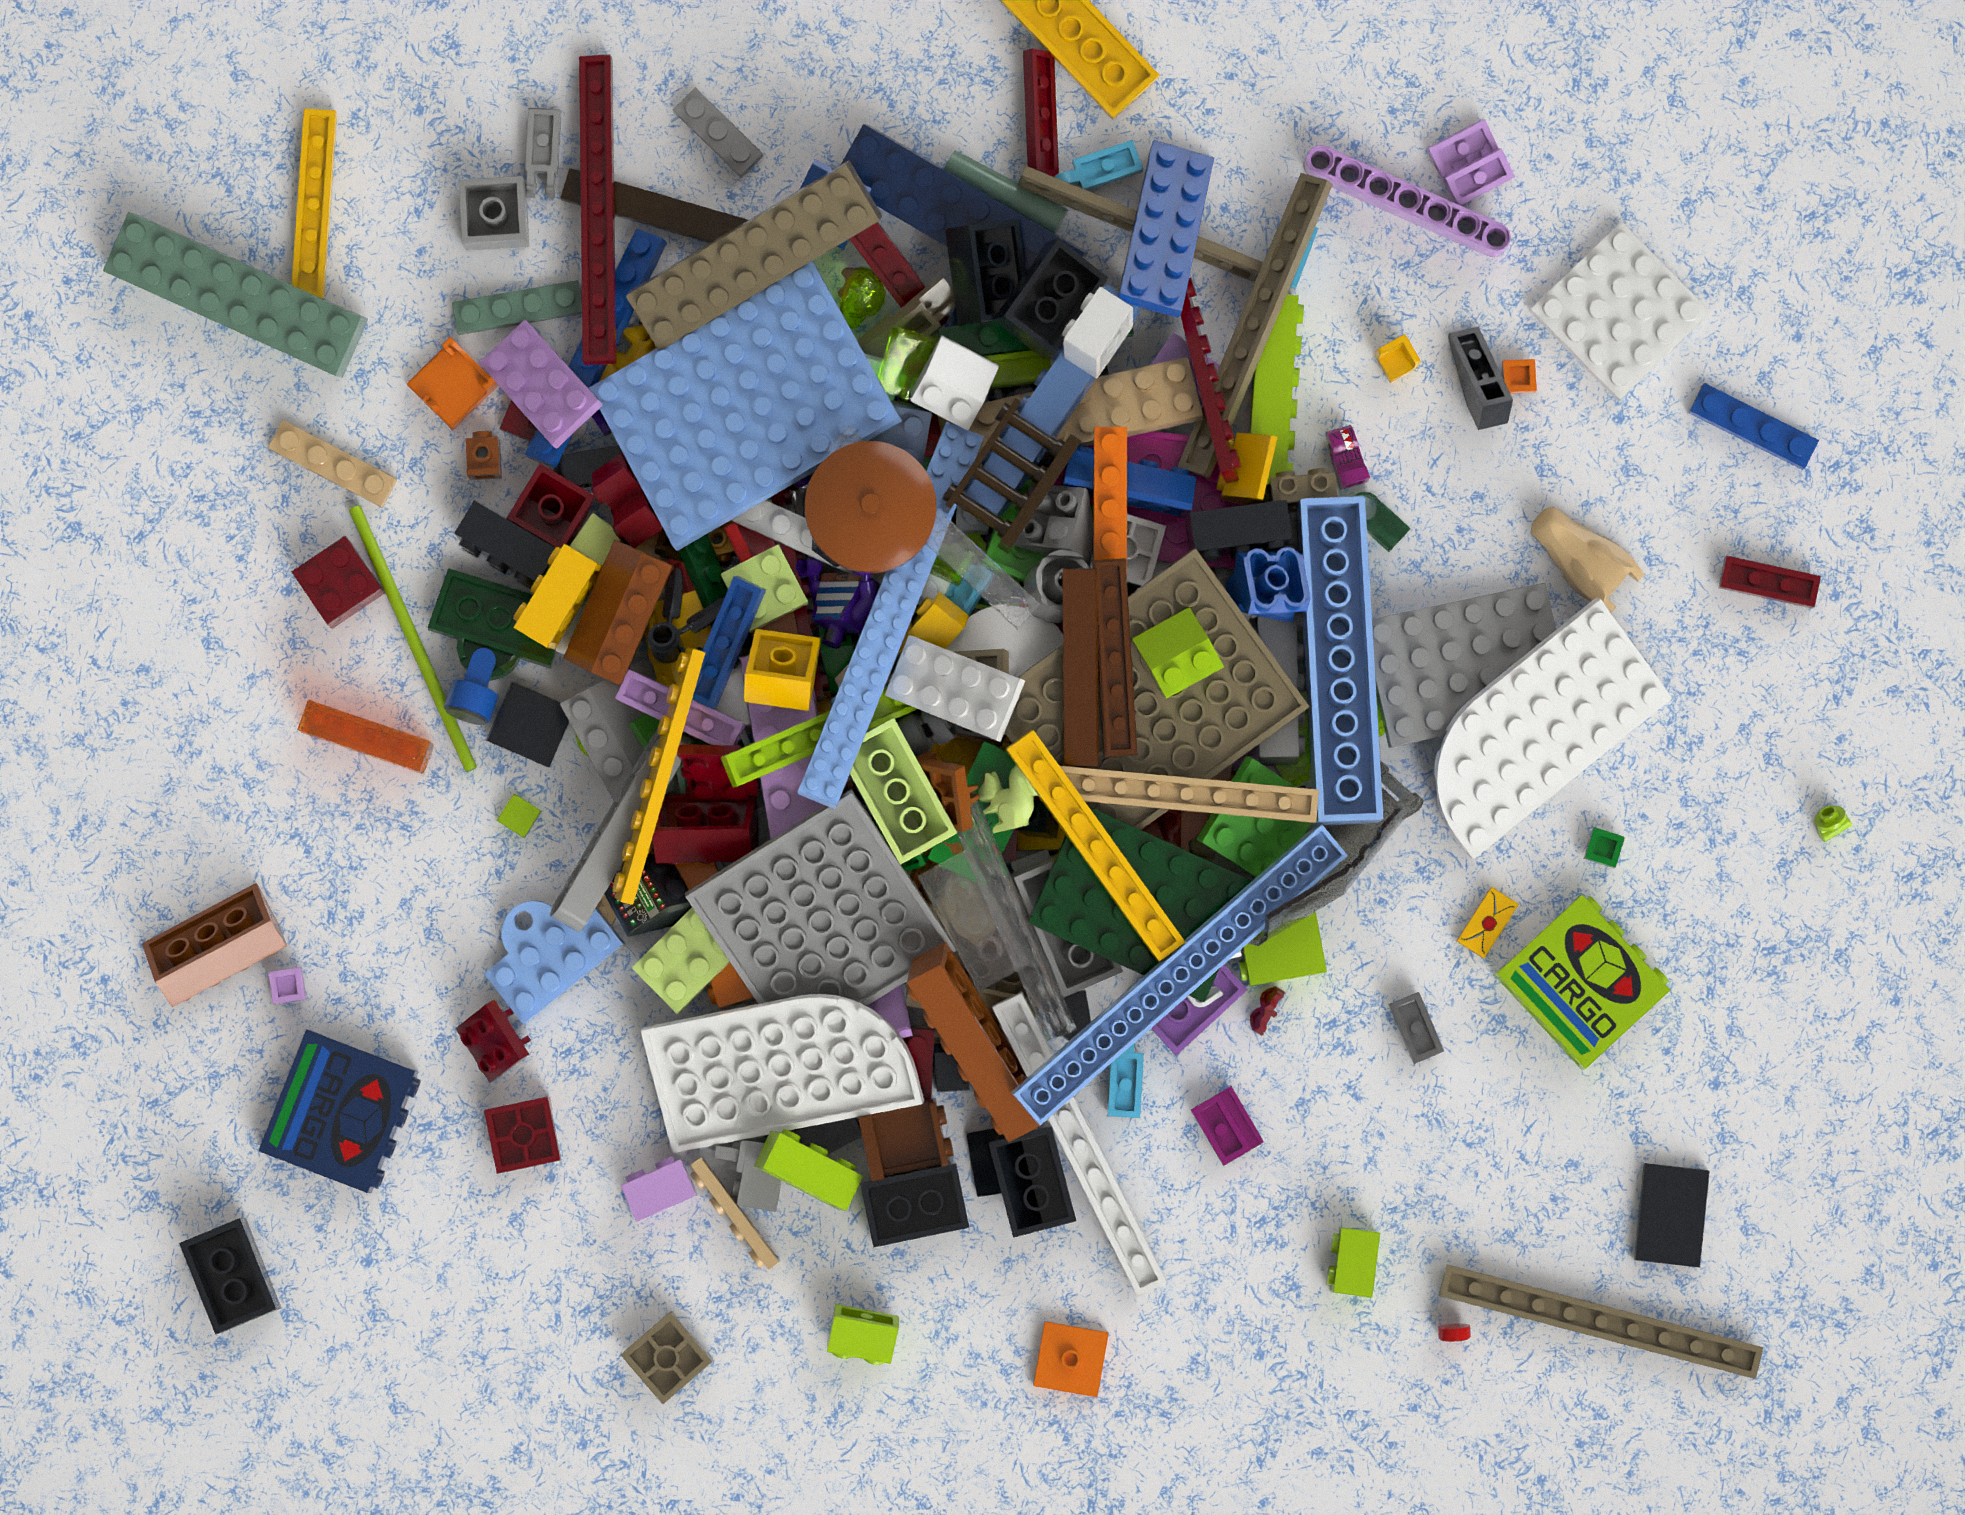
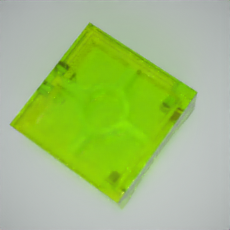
[878,326,940,401]

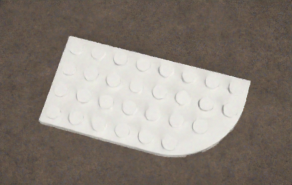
[1434,597,1672,859]
[641,994,924,1153]

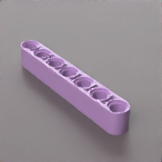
[1304,145,1511,257]

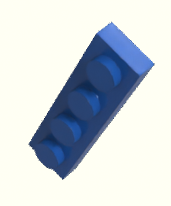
[1688,383,1819,470]
[692,576,766,709]

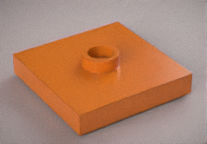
[1033,1321,1109,1398]

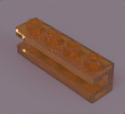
[297,700,435,775]

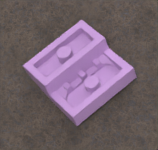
[1426,119,1515,206]

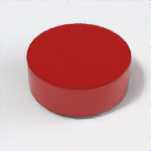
[1438,1323,1471,1342]

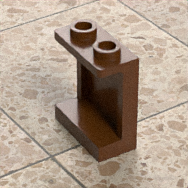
[858,1098,954,1181]

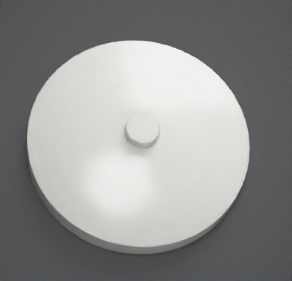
[946,604,1063,735]

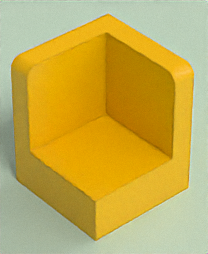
[1374,334,1421,383]

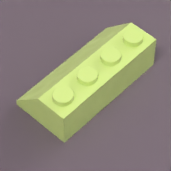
[850,718,958,865]

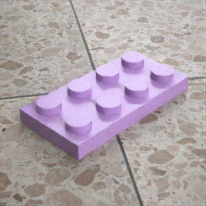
[479,319,603,449]

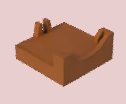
[916,751,980,832]

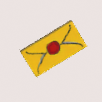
[1456,887,1519,959]

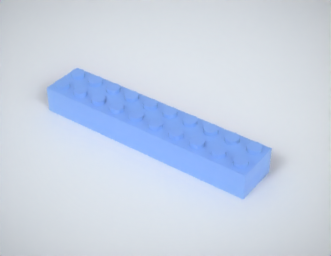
[1296,496,1383,826]

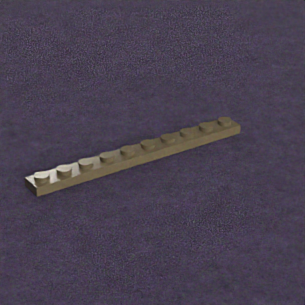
[1177,173,1333,479]
[1438,1264,1764,1379]

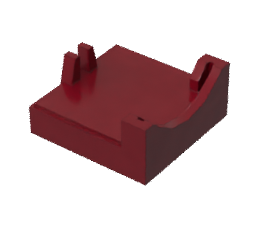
[484,1096,562,1174]

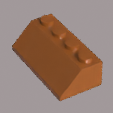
[563,539,674,685]
[142,883,287,1007]

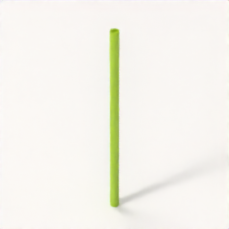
[349,505,477,772]

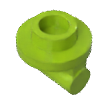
[1814,805,1852,842]

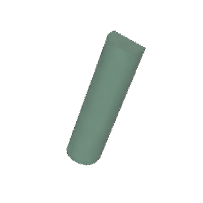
[944,150,1068,233]

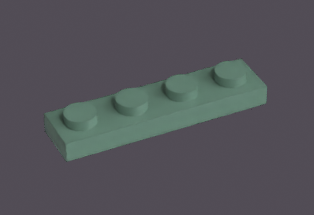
[452,280,582,335]

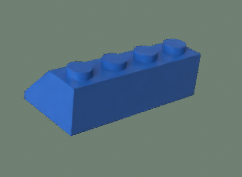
[1061,446,1196,519]

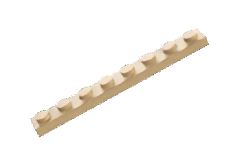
[1060,766,1319,823]

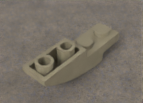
[857,275,955,361]

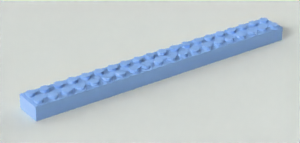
[797,421,984,809]
[1010,824,1348,1125]

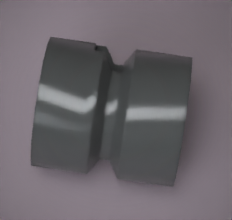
[897,710,957,756]

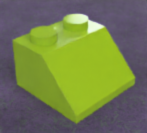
[1131,607,1224,699]

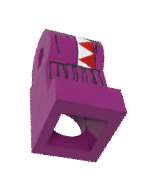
[1326,425,1370,490]

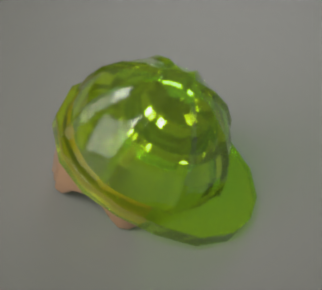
[838,267,886,329]

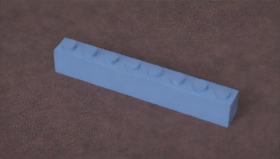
[964,284,1140,518]

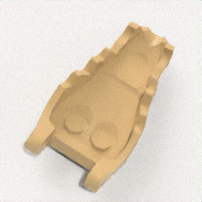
[1530,507,1645,613]

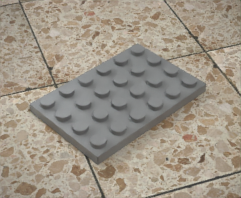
[1372,583,1556,748]

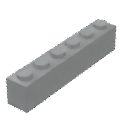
[1257,612,1305,765]

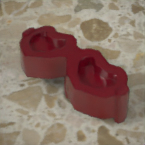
[1250,986,1286,1036]

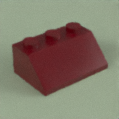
[652,794,757,865]

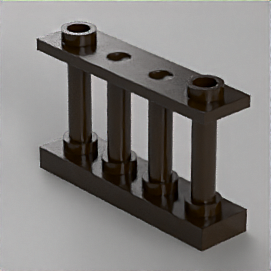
[942,398,1081,554]

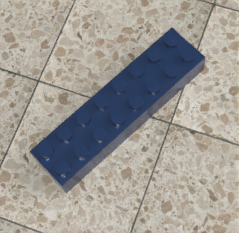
[840,124,1088,272]

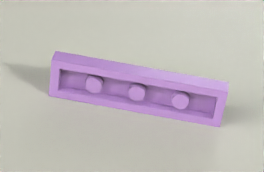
[615,669,746,745]

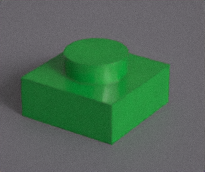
[1583,827,1625,868]

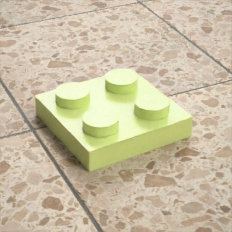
[721,544,808,633]

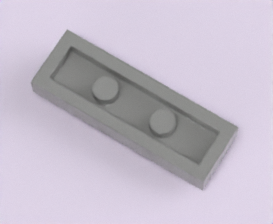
[673,87,763,178]

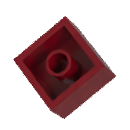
[291,536,385,629]

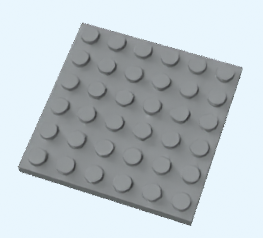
[685,789,957,1006]

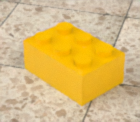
[513,544,603,650]

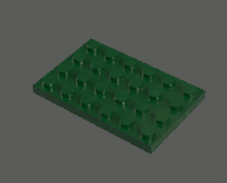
[1026,806,1251,1002]

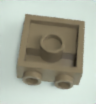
[1268,468,1338,513]

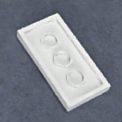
[885,635,1025,742]

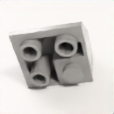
[1014,484,1093,563]

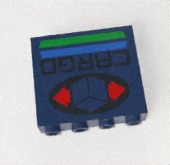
[258,1029,421,1193]

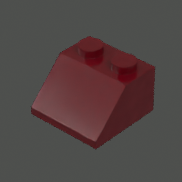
[506,464,595,549]

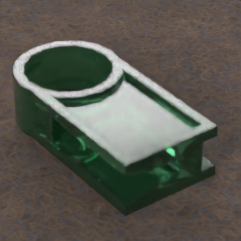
[1353,491,1411,552]

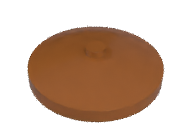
[805,441,936,573]

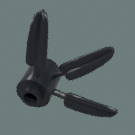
[647,567,741,669]

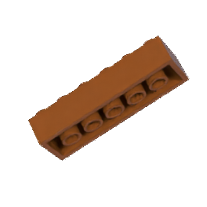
[906,941,1043,1143]

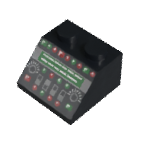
[604,853,692,937]

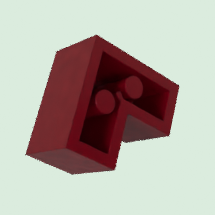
[591,452,663,548]

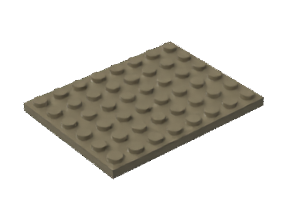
[1005,548,1310,830]

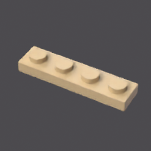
[268,420,397,508]
[690,1157,780,1270]

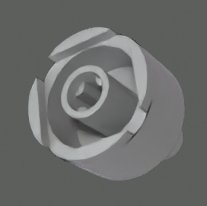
[1023,550,1092,623]

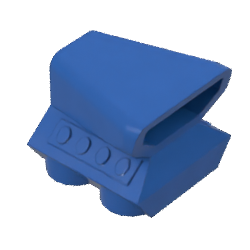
[1226,547,1311,623]

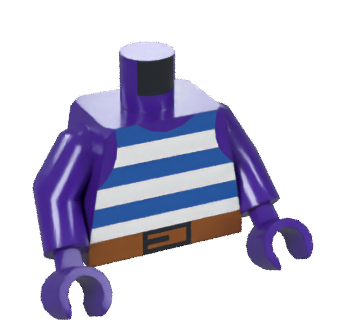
[796,558,881,649]

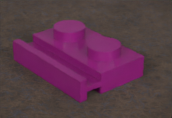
[1191,1086,1264,1166]

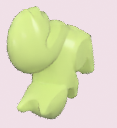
[978,765,1038,833]

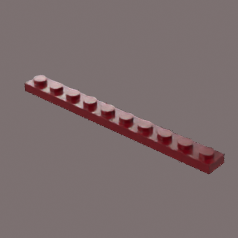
[579,54,617,366]

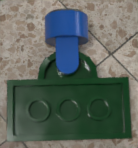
[428,568,556,725]

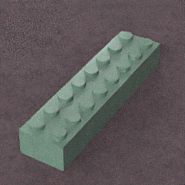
[103,212,368,377]

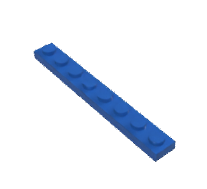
[525,229,667,469]

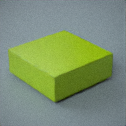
[496,794,542,839]

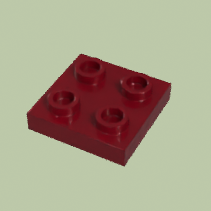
[455,999,531,1083]

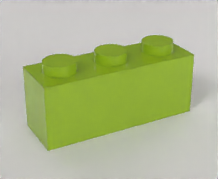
[754,1129,863,1211]

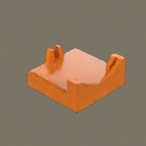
[407,337,498,431]

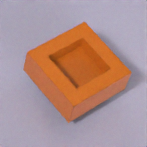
[1502,359,1537,394]

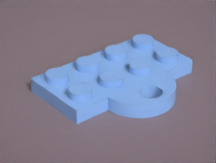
[484,901,625,1025]

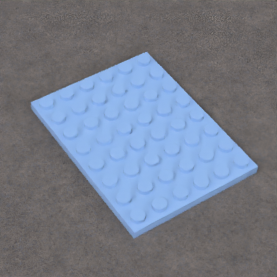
[589,261,902,551]

